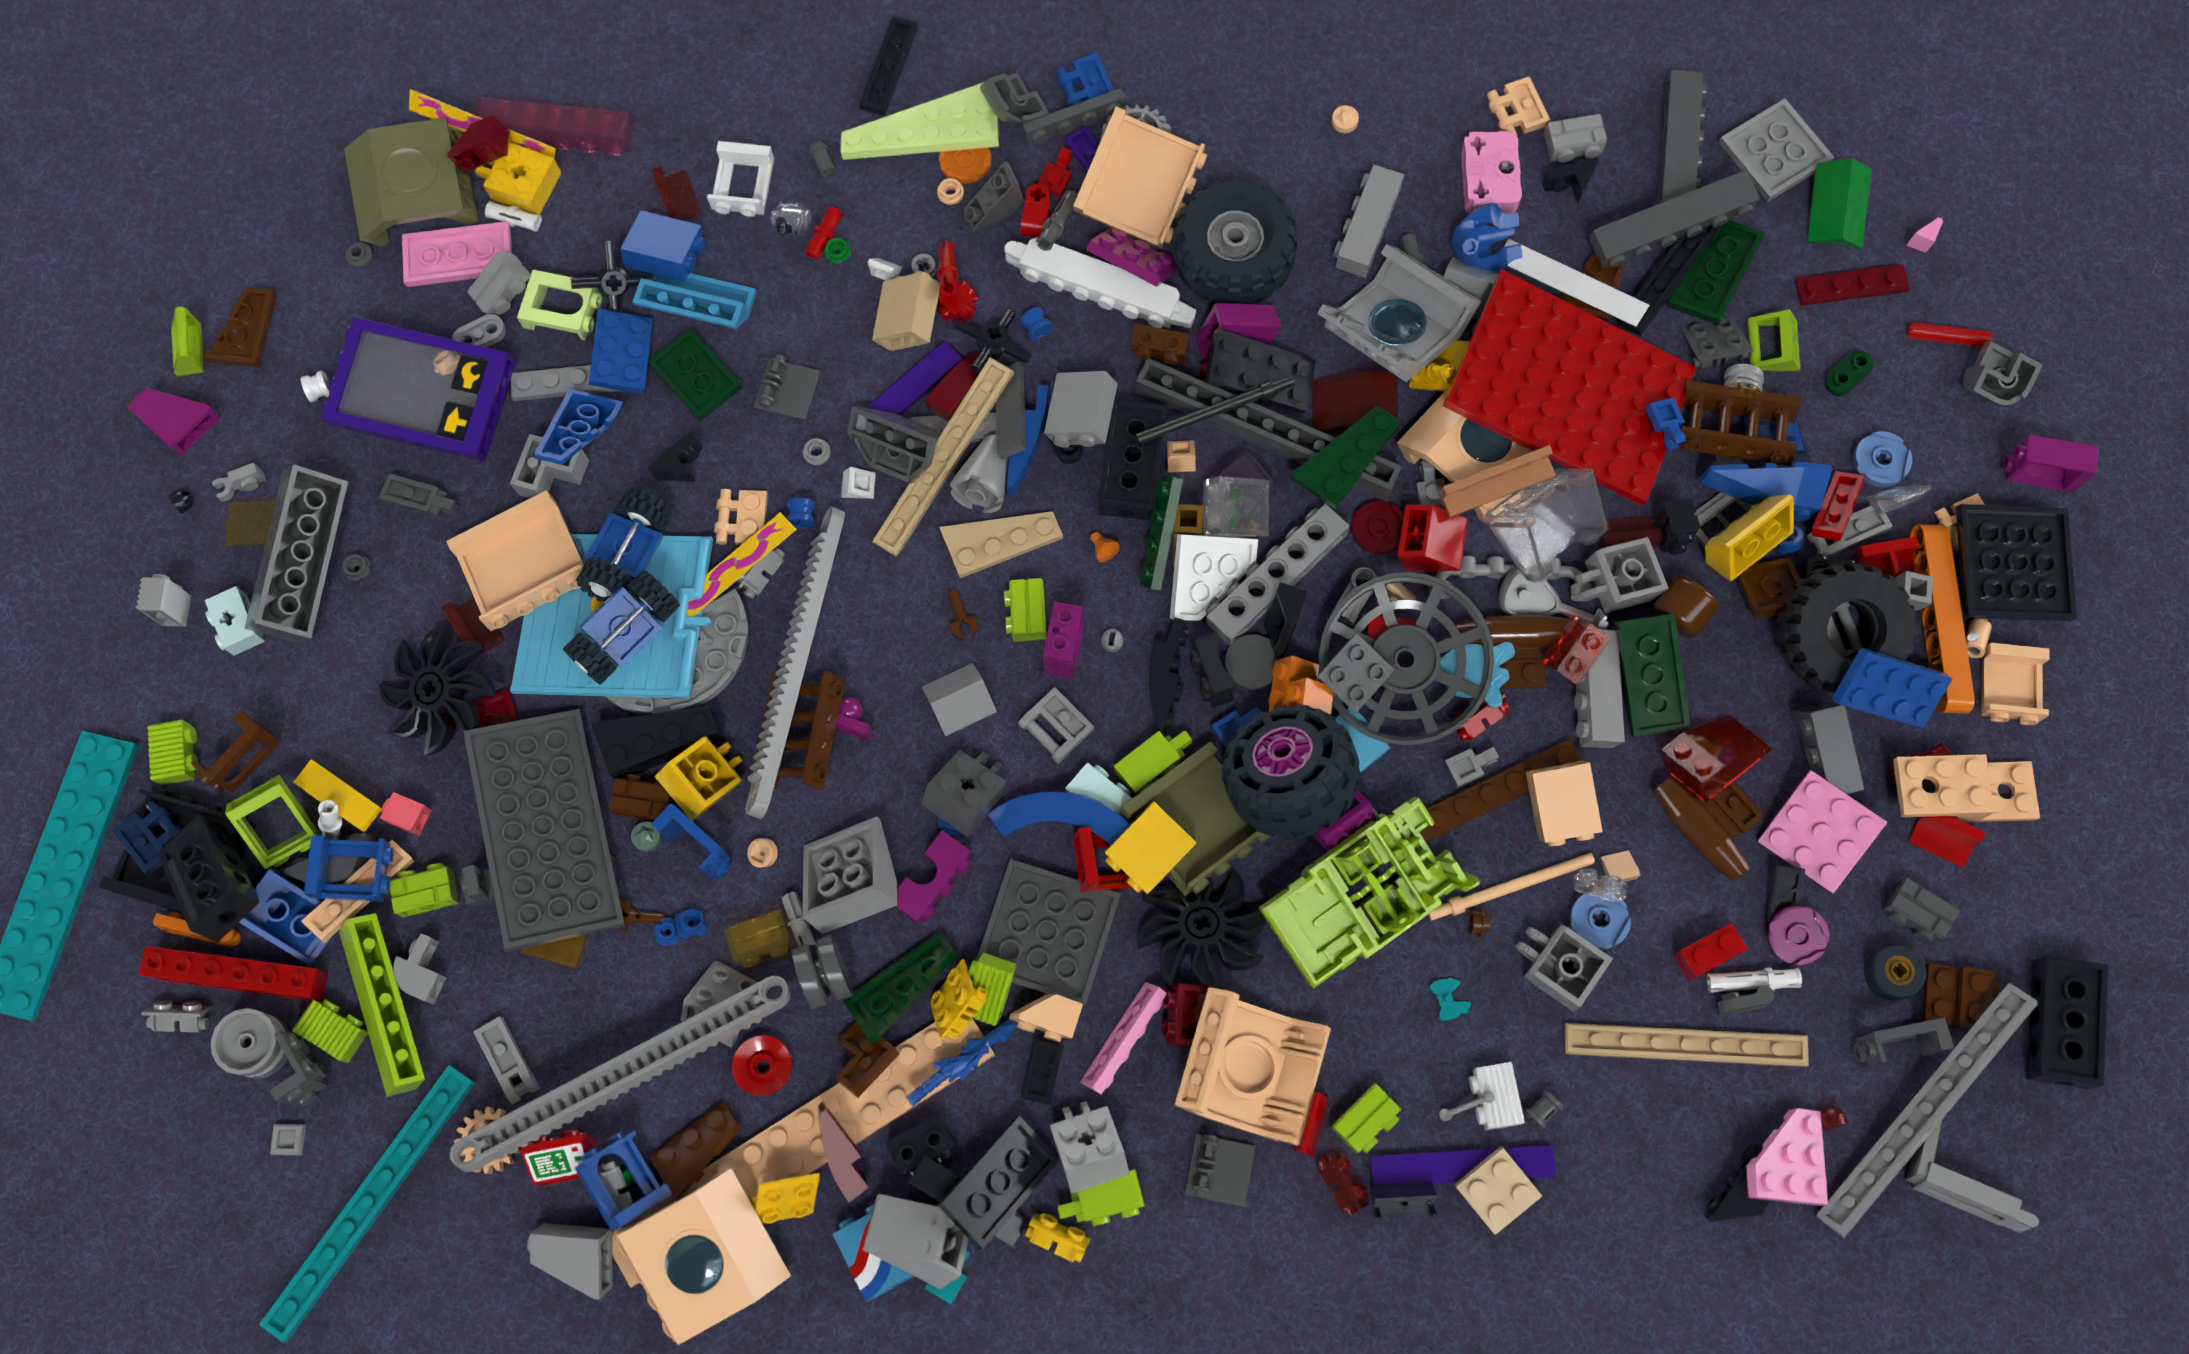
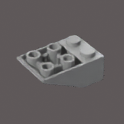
[863,1194,969,1289]

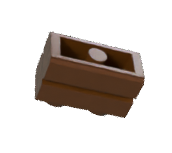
[609,774,675,822]

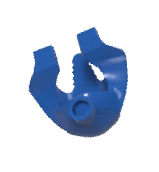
[1452,203,1522,273]

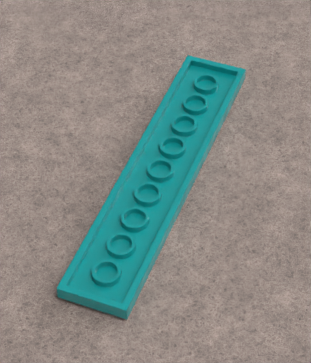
[0,731,139,1022]

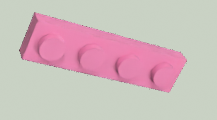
[1080,982,1167,1094]

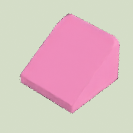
[1907,217,1943,252]

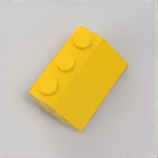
[1705,494,1794,582]

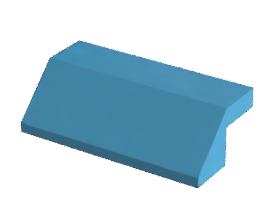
[632,273,757,329]

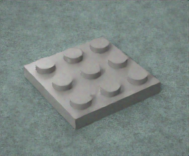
[1718,99,1835,202]

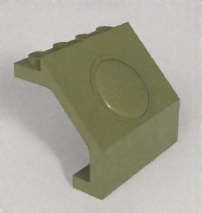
[344,117,478,246]

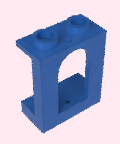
[651,803,732,881]
[304,835,394,902]
[574,1130,672,1231]

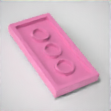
[402,221,512,287]

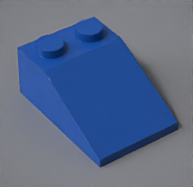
[239,866,330,966]

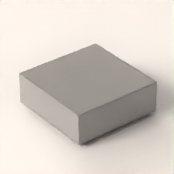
[270,1124,306,1155]

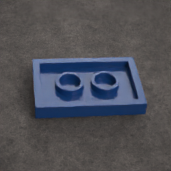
[588,309,653,394]

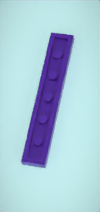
[1370,1145,1556,1184]

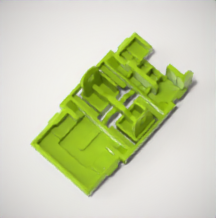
[1259,797,1480,989]

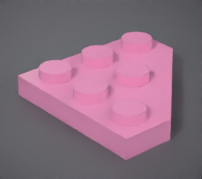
[1747,1108,1828,1206]

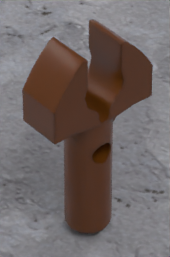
[948,589,979,641]
[616,900,665,931]

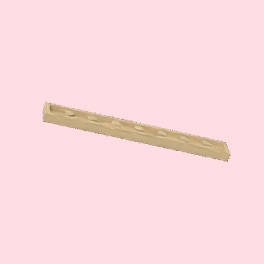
[872,358,1014,557]
[1564,1023,1809,1067]

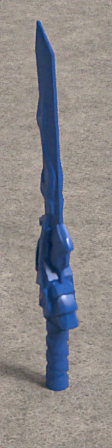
[906,1019,1018,1106]

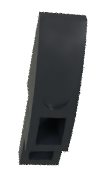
[1149,617,1189,735]

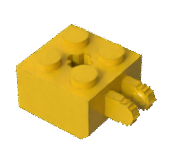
[475,142,561,215]
[655,736,743,821]

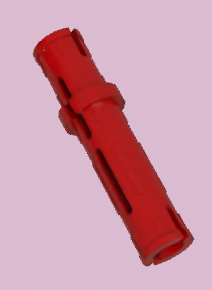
[937,241,959,296]

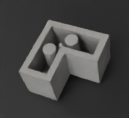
[510,434,590,498]

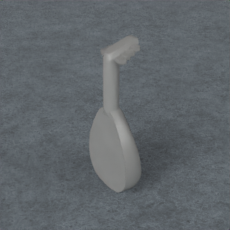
[1498,567,1608,630]

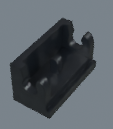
[1371,1181,1437,1221]

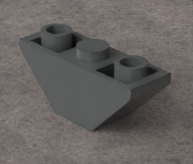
[963,162,1024,231]
[284,832,376,885]

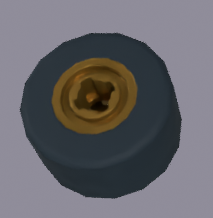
[1864,944,1926,1001]

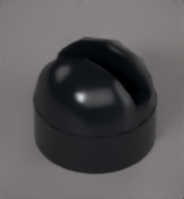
[168,490,194,514]

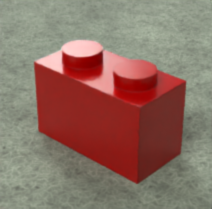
[1673,923,1748,982]

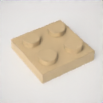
[1454,1146,1542,1235]

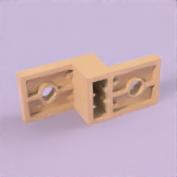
[1893,755,2040,822]

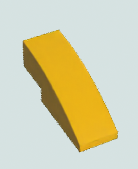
[293,759,382,832]

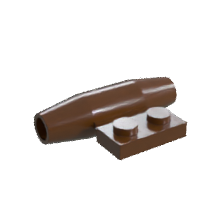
[1455,615,1573,690]
[1653,771,1764,881]

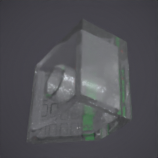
[1203,476,1269,537]

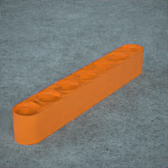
[1910,524,1975,713]

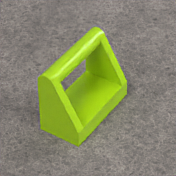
[171,307,204,376]
[1747,309,1800,371]

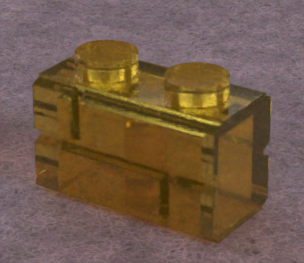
[724,909,794,968]

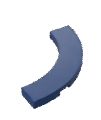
[988,791,1132,846]

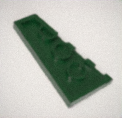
[1289,406,1401,510]
[843,931,957,1045]

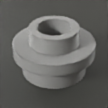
[803,438,831,466]

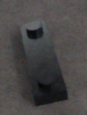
[859,16,918,116]

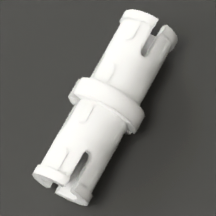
[485,201,542,232]

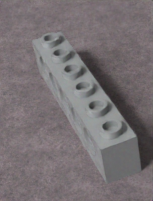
[1206,503,1350,646]

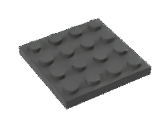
[976,859,1121,1007]

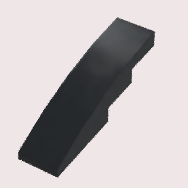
[909,1155,1029,1247]

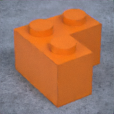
[1269,656,1333,714]

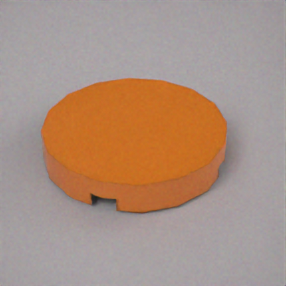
[939,147,992,184]

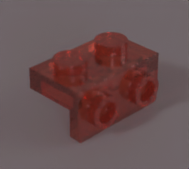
[1543,616,1610,685]

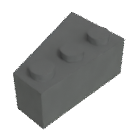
[1790,702,1864,794]

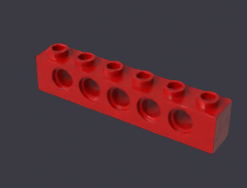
[138,946,329,1002]

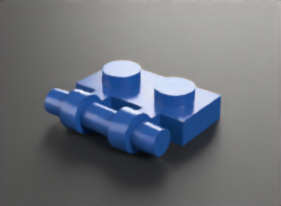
[1056,53,1114,107]

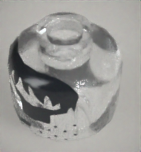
[771,201,811,237]

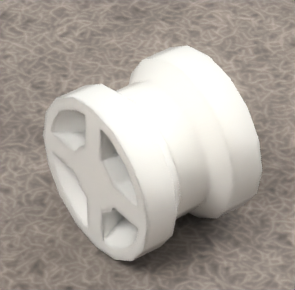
[301,370,330,402]

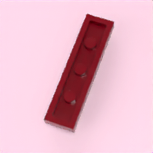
[1795,264,1910,306]

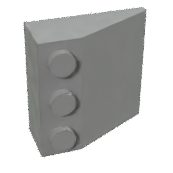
[803,817,897,934]

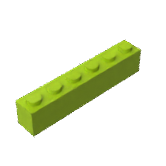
[339,913,425,1097]

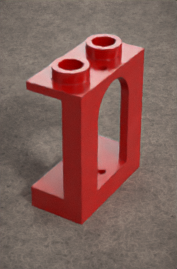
[1072,827,1133,893]

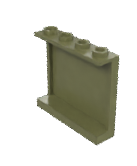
[1120,741,1271,896]

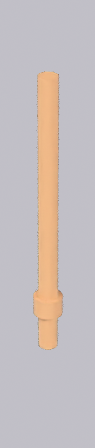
[1428,853,1595,921]

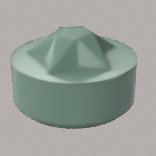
[631,822,662,852]

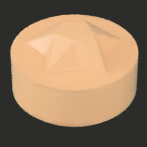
[1332,106,1359,133]
[747,838,778,868]

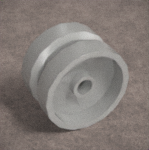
[211,1008,290,1079]

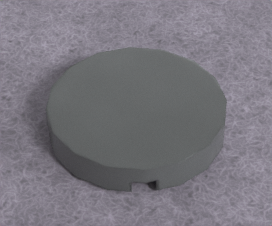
[1225,634,1281,690]

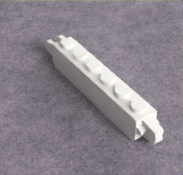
[1004,237,1196,328]

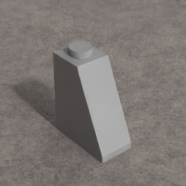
[527,1223,613,1300]

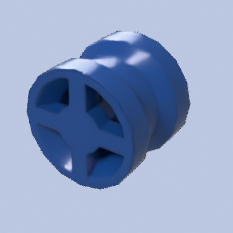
[1019,307,1053,341]
[786,498,815,527]

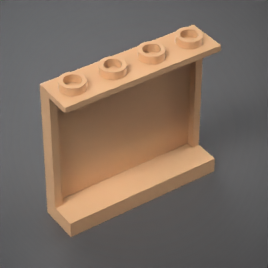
[1073,106,1207,248]
[446,490,585,631]

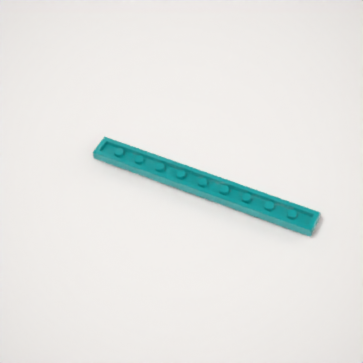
[259,1065,475,1342]

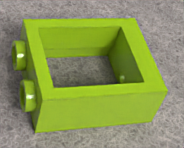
[225,775,318,869]

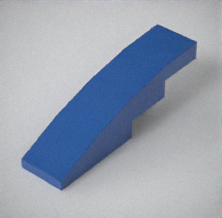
[1007,385,1050,496]

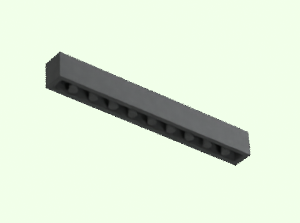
[1136,358,1402,502]

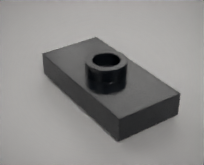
[1765,864,1806,923]
[1020,1039,1064,1105]

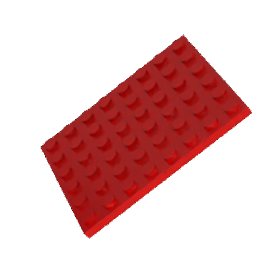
[1442,270,1697,506]

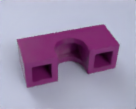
[894,831,972,925]

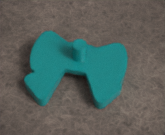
[1429,978,1471,1021]

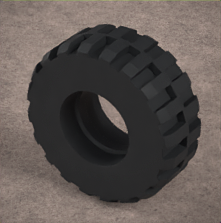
[1777,564,1918,693]

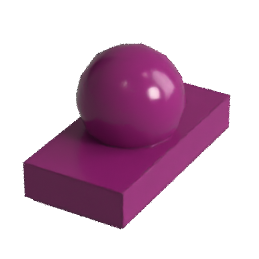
[814,697,873,741]

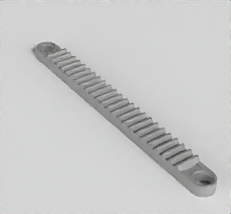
[745,506,845,819]
[450,976,791,1172]

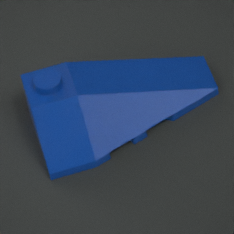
[534,388,623,465]
[1700,462,1832,522]

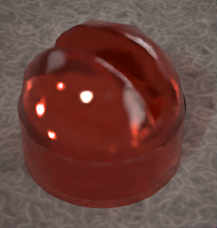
[1821,1107,1849,1131]

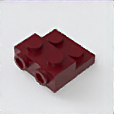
[1162,983,1234,1048]

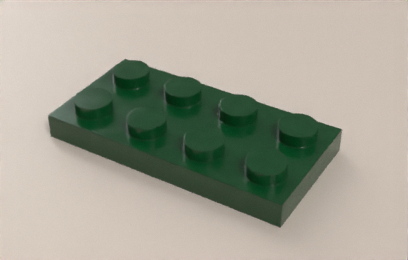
[1668,220,1765,325]
[1615,614,1691,736]

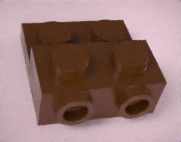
[1130,324,1189,365]
[1922,963,1999,1031]

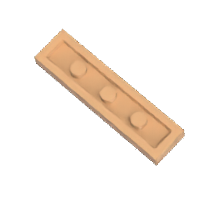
[302,840,414,943]

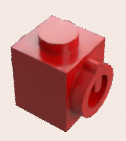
[937,280,979,324]

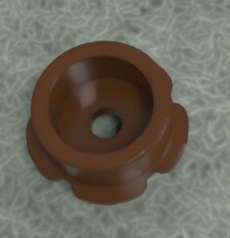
[1468,909,1491,938]

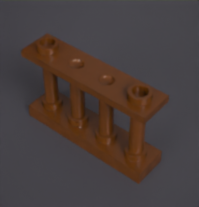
[1678,380,1801,466]
[753,671,845,791]

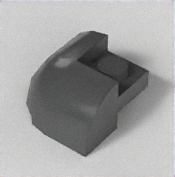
[980,73,1049,126]
[1963,341,2043,406]

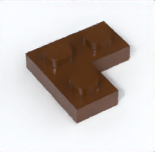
[835,1021,900,1098]

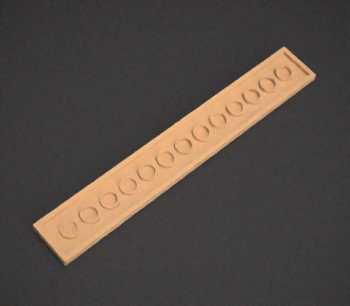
[612,1018,995,1288]

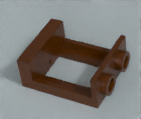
[191,711,281,793]

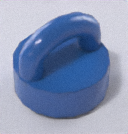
[1776,525,1804,554]

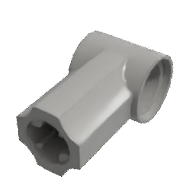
[1332,567,1376,626]

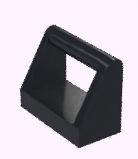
[1264,582,1307,657]

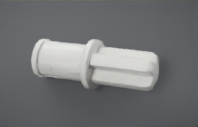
[318,800,342,840]

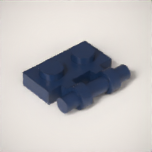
[112,800,182,875]

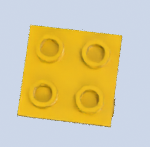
[1409,341,1469,391]
[930,959,988,1040]
[750,1173,820,1224]

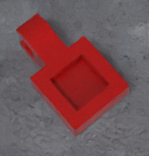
[1037,147,1073,197]

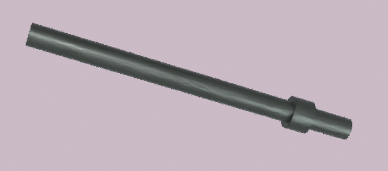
[1135,375,1295,445]

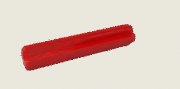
[1907,322,1992,347]

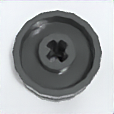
[791,935,853,1011]

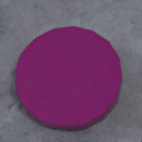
[1767,905,1830,965]

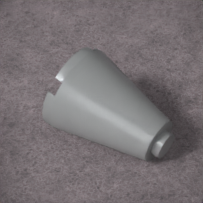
[950,434,1009,513]

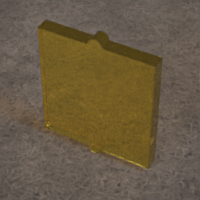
[224,500,276,546]

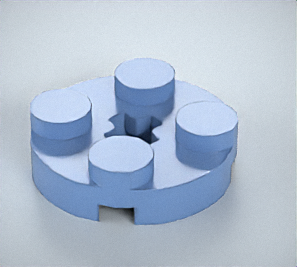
[1852,431,1912,487]
[1569,890,1631,950]

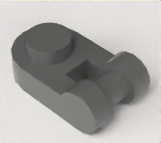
[1717,986,1775,1016]

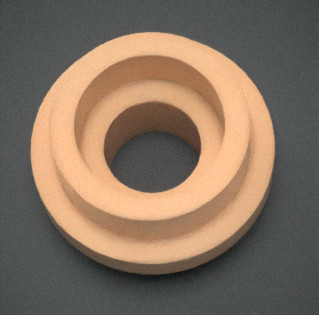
[937,178,964,205]

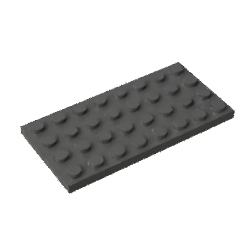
[463,709,625,952]

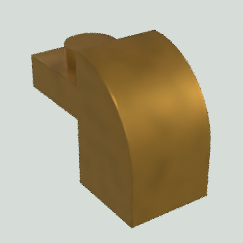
[1172,504,1203,566]

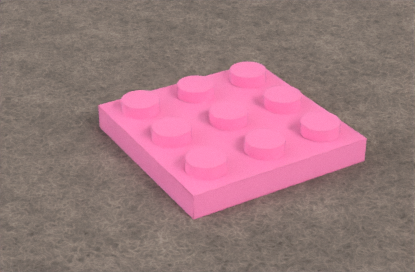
[1757,770,1888,893]

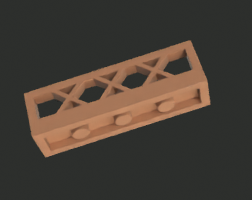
[1438,445,1556,518]

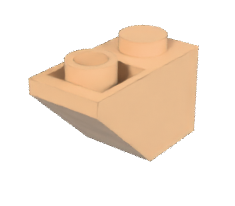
[1009,994,1083,1042]

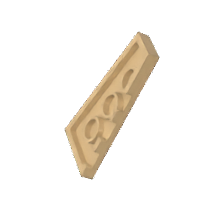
[939,511,1063,578]

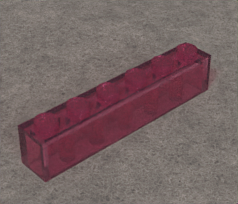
[472,97,635,155]

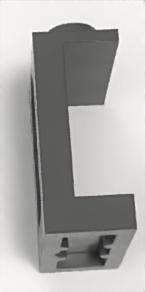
[1853,1018,1954,1068]

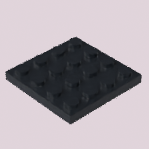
[1956,504,2077,621]

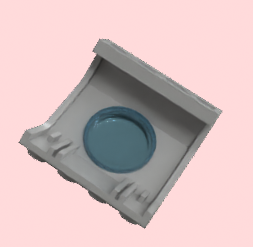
[1317,244,1481,382]

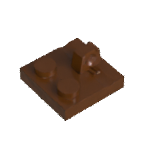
[1735,557,1800,619]

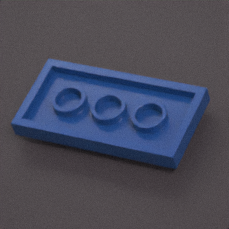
[1832,648,1953,728]

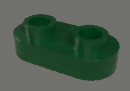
[1824,350,1874,396]

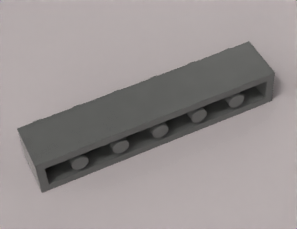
[1657,69,1707,205]
[1589,170,1760,268]

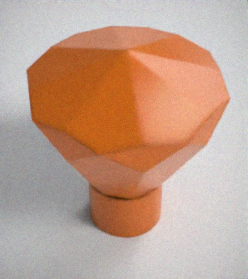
[1090,532,1120,562]

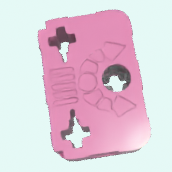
[1461,131,1522,214]

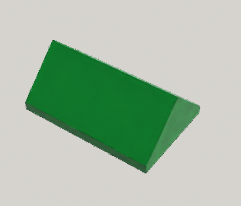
[1807,158,1872,249]

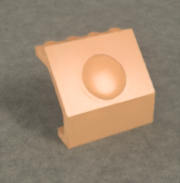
[1175,987,1331,1146]

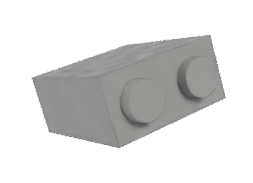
[1044,371,1118,448]

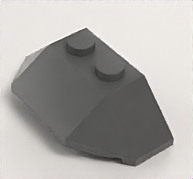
[847,406,937,483]

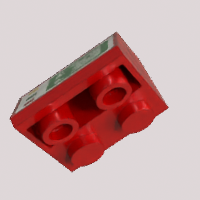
[521,1130,599,1186]

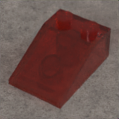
[1312,371,1398,434]
[1661,715,1772,803]

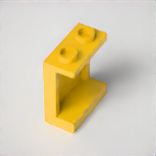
[1104,801,1197,894]

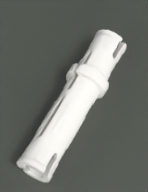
[1706,968,1802,993]

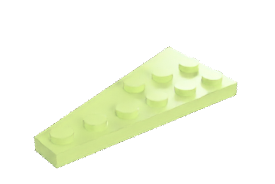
[841,82,999,160]

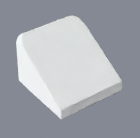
[868,258,902,281]
[841,467,875,499]

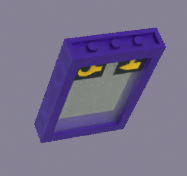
[322,317,516,462]

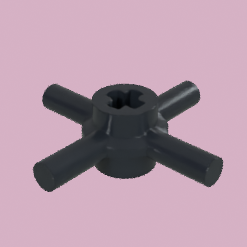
[570,240,654,312]
[954,310,1032,373]

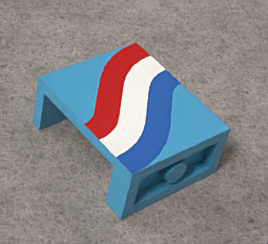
[833,1204,914,1301]

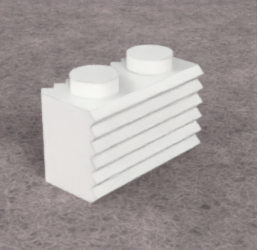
[1469,1062,1525,1131]

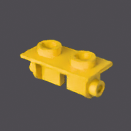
[1025,1213,1091,1263]

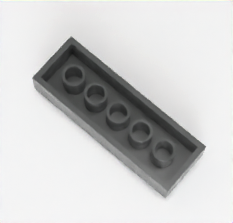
[244,464,348,644]

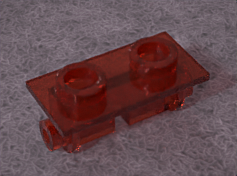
[1317,1150,1369,1217]

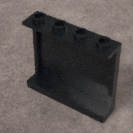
[99,787,256,913]

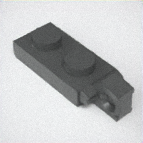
[378,474,459,516]

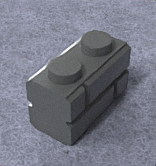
[1882,877,1960,943]

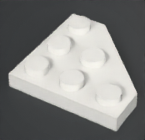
[1170,534,1258,621]

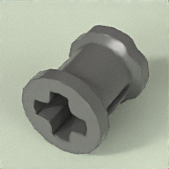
[1523,1090,1564,1131]

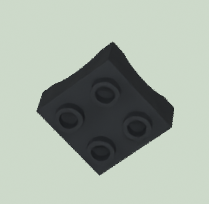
[1190,634,1236,708]

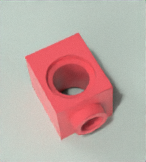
[380,792,432,836]

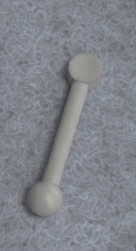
[1439,1091,1495,1121]

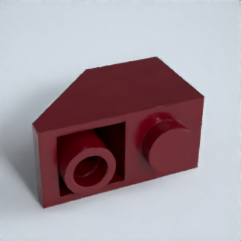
[447,115,510,173]

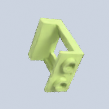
[517,270,602,340]

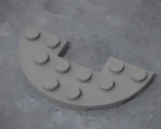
[604,588,749,715]

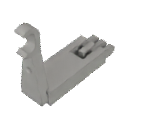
[1906,1120,2039,1232]

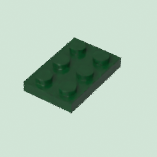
[648,328,742,421]

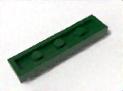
[1139,475,1183,591]

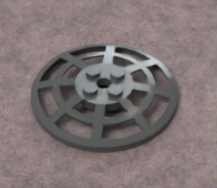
[1319,572,1494,745]

